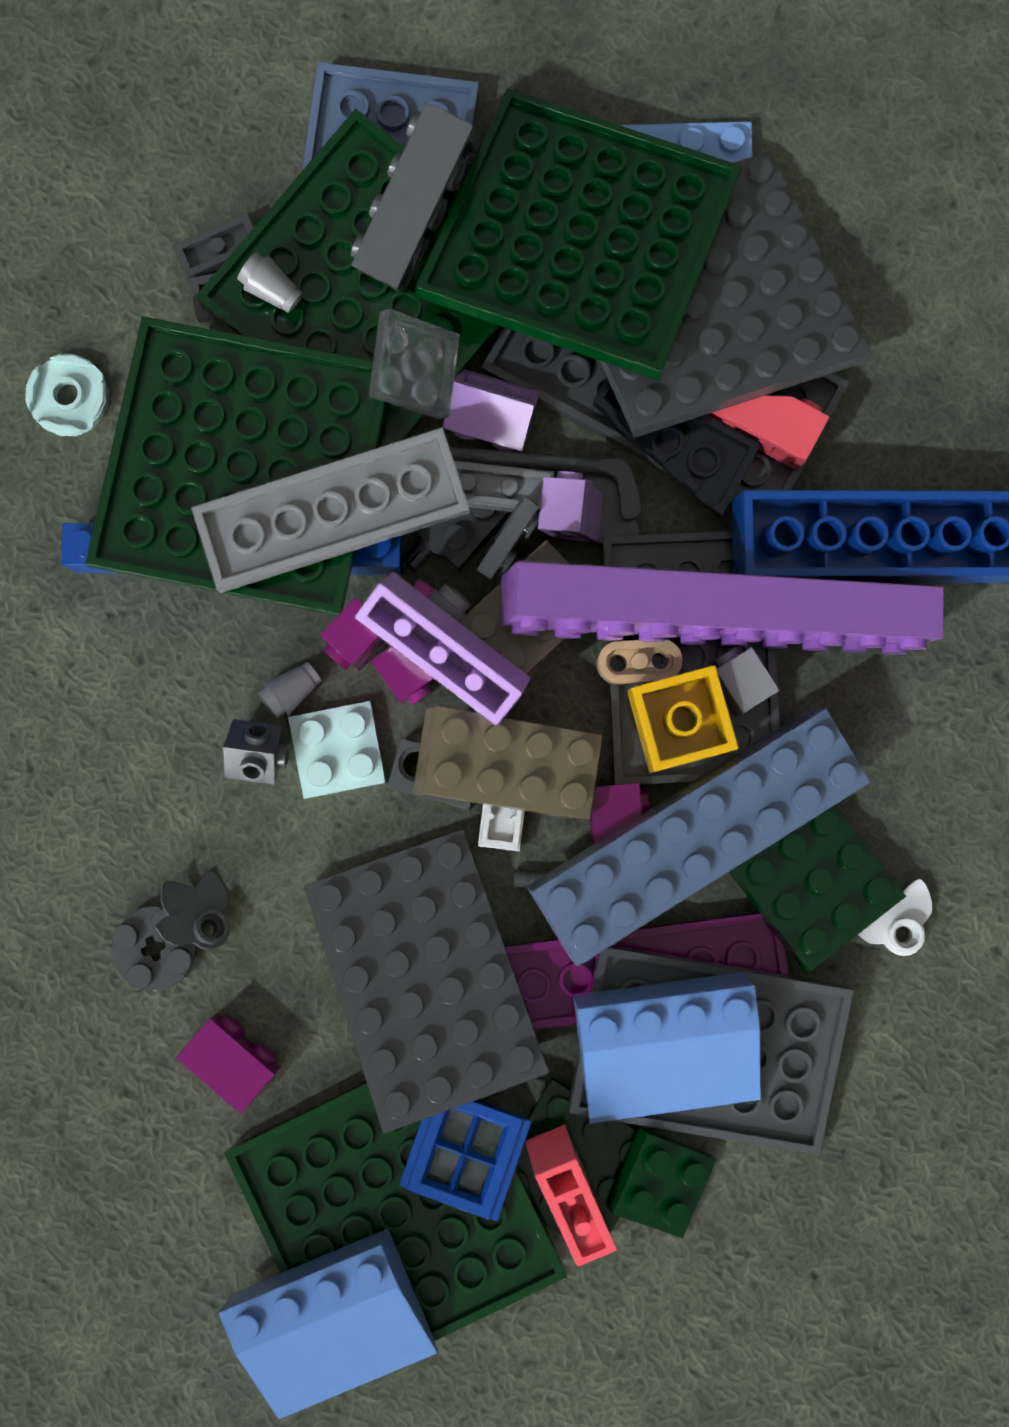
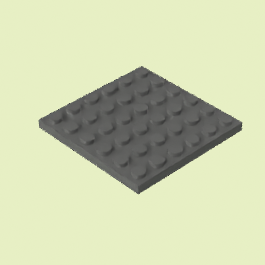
[600,152,872,438]

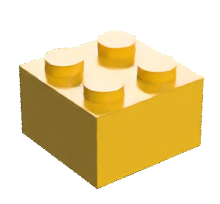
[627,665,738,773]

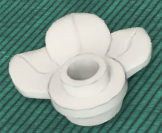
[858,879,932,956]

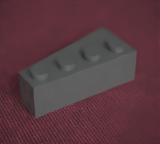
[351,101,482,294]

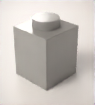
[715,647,780,716]

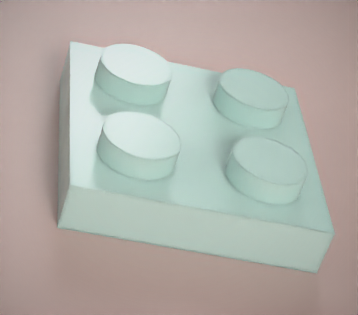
[288,701,387,799]

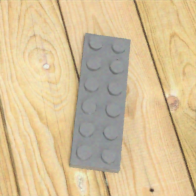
[191,428,470,593]

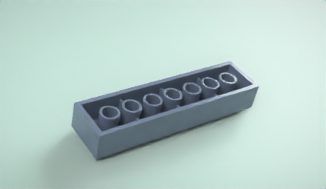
[526,709,870,967]

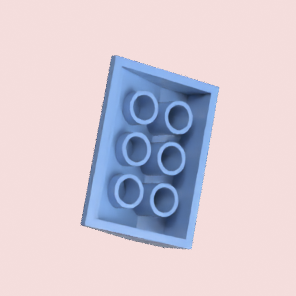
[573,972,760,1124]
[219,1228,438,1419]

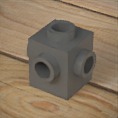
[223,719,290,785]

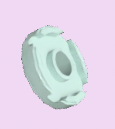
[26,354,109,436]

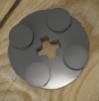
[111,905,198,991]

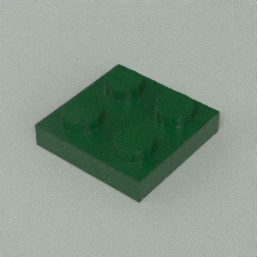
[606,1127,717,1238]

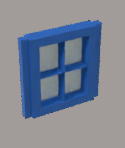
[399,1100,532,1221]

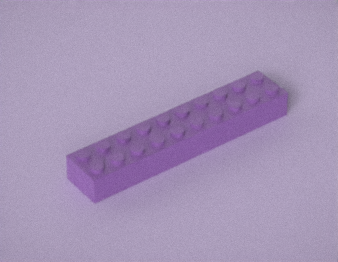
[500,561,944,655]

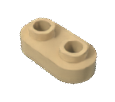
[596,639,682,685]

